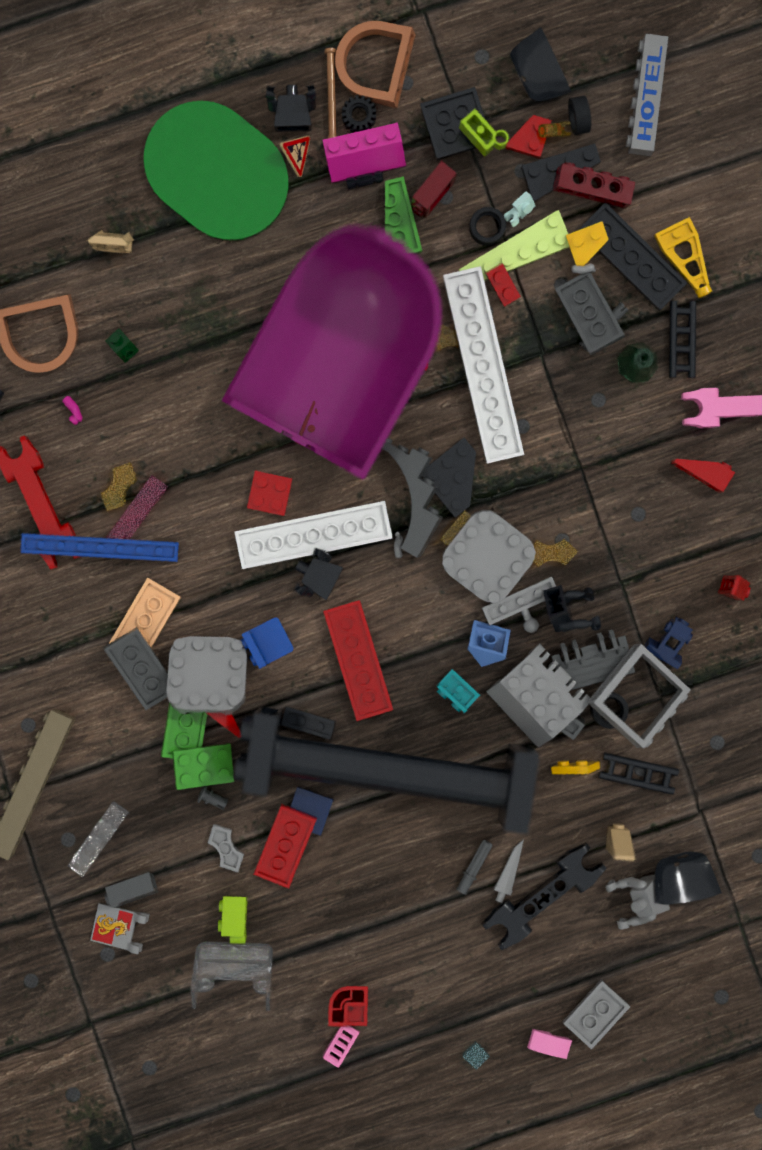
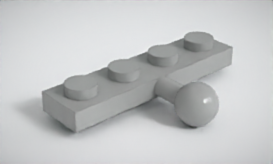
[481,577,556,633]

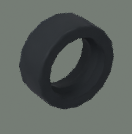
[568,95,592,135]
[469,207,506,246]
[590,692,629,729]

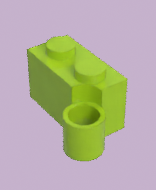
[459,109,509,157]
[218,896,248,944]

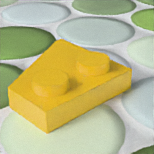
[566,221,609,266]
[551,760,600,774]

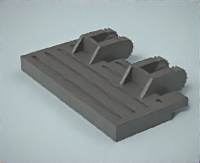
[551,629,635,690]

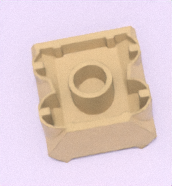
[88,230,134,253]

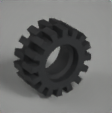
[342,95,376,133]

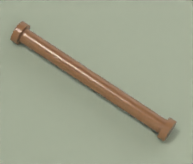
[325,48,337,139]

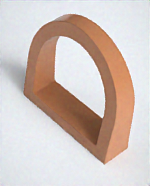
[335,21,416,108]
[0,294,78,373]

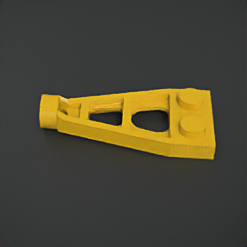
[654,217,712,298]

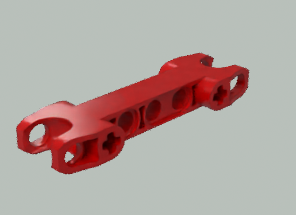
[0,435,81,570]

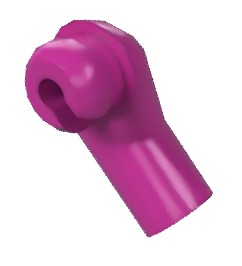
[62,396,83,425]

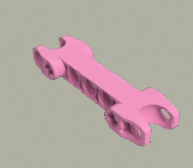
[681,388,762,428]

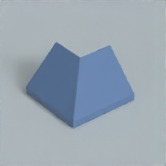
[468,620,511,667]

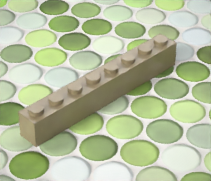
[0,709,76,861]

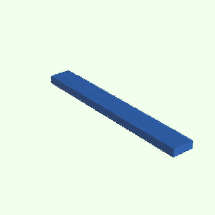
[21,533,179,562]

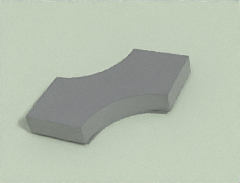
[208,824,244,872]

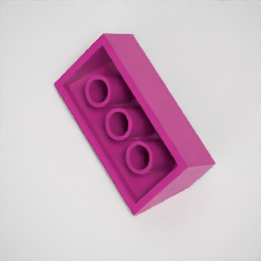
[323,123,406,183]

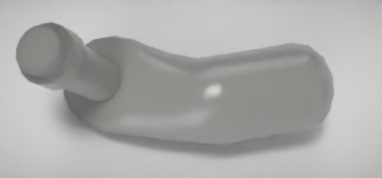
[571,263,596,274]
[394,532,403,558]

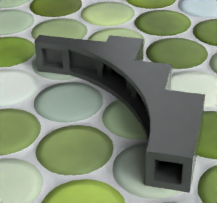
[382,437,443,558]

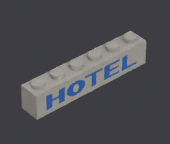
[626,34,668,156]

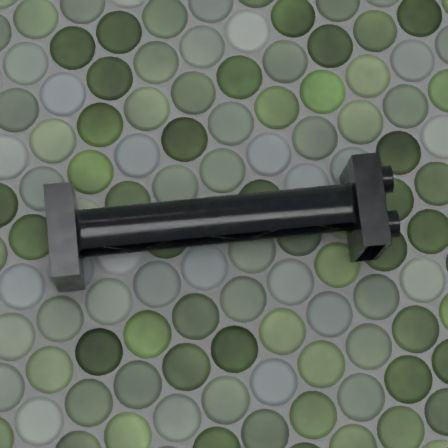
[234,706,540,834]

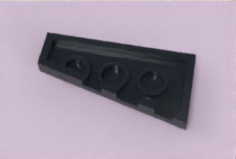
[521,144,601,202]

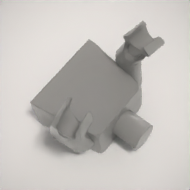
[606,875,670,930]

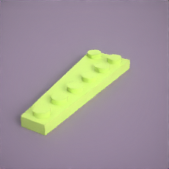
[459,210,570,281]

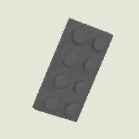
[555,272,625,355]
[104,627,168,710]

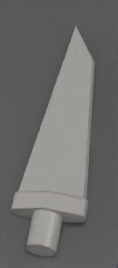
[493,840,524,903]

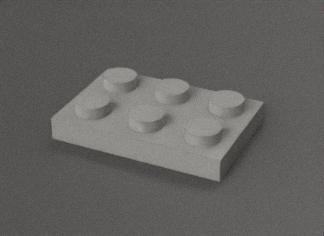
[562,980,630,1049]

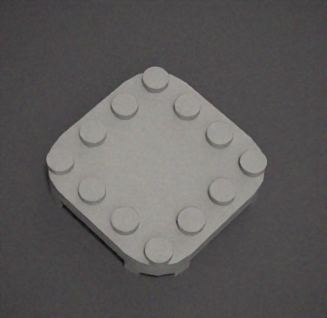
[442,510,536,603]
[167,636,248,715]

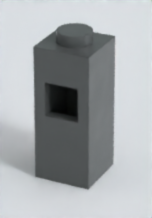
[104,872,159,908]

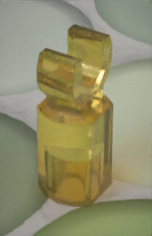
[538,121,571,138]

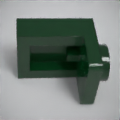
[105,328,139,363]

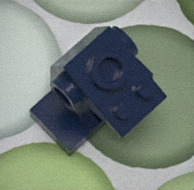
[645,617,693,670]

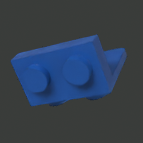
[241,617,294,669]

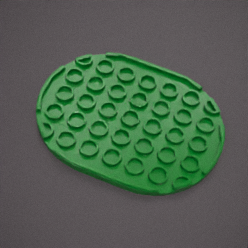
[144,101,289,241]

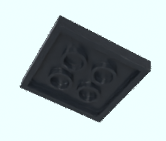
[420,87,485,160]

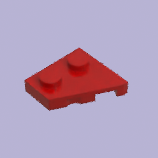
[505,115,552,159]

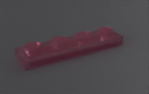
[107,475,168,539]

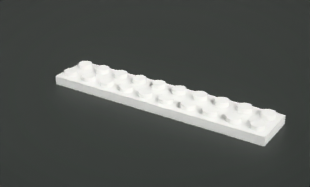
[443,266,524,464]

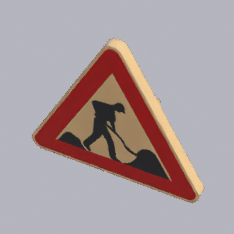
[280,136,310,177]

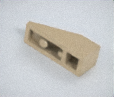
[606,824,635,861]

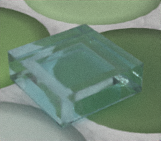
[462,1041,490,1070]

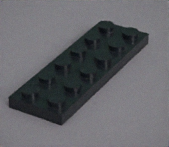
[579,202,687,311]

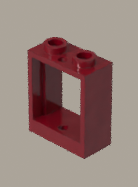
[411,161,457,218]

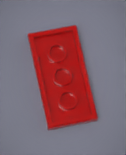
[253,804,317,889]

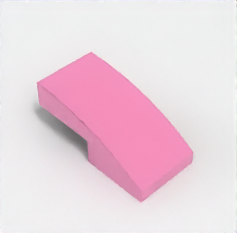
[527,1029,572,1059]

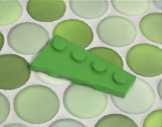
[385,176,422,254]

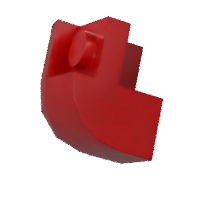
[328,986,368,1026]

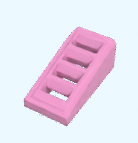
[323,1026,360,1068]

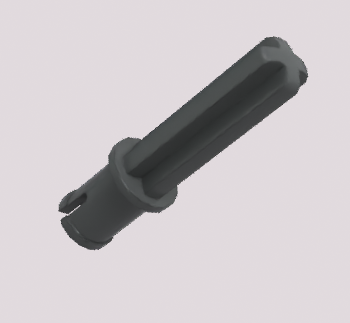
[456,840,493,895]

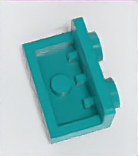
[436,669,480,713]

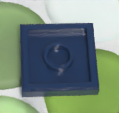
[291,786,333,836]

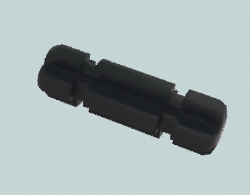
[346,171,384,189]

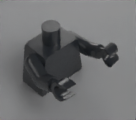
[265,84,316,132]
[293,548,343,600]
[543,585,601,632]

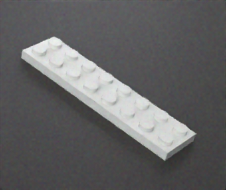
[235,501,392,569]

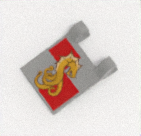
[90,903,150,954]

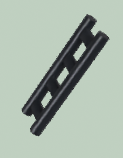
[669,301,696,378]
[598,752,679,795]

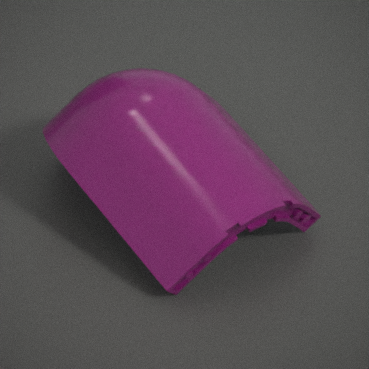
[221,225,441,480]

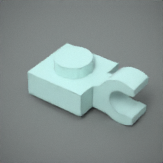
[504,191,536,227]

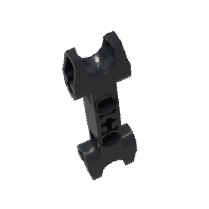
[482,842,607,950]

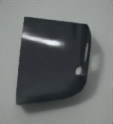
[510,27,571,101]
[655,851,722,905]

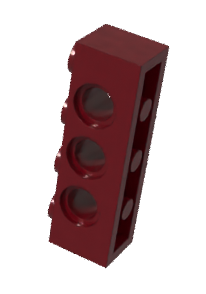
[553,162,635,208]

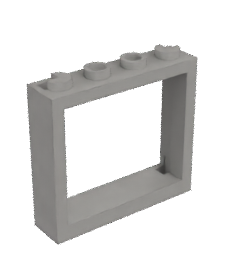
[587,644,691,749]

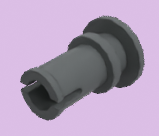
[197,786,228,810]

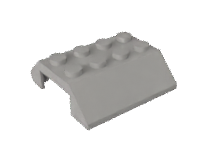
[486,643,590,748]

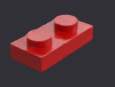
[485,263,521,307]

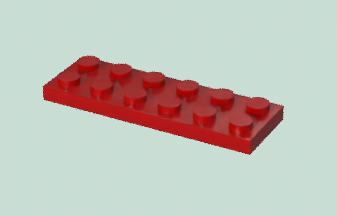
[323,600,393,721]

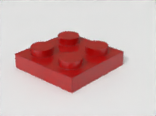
[247,471,293,516]

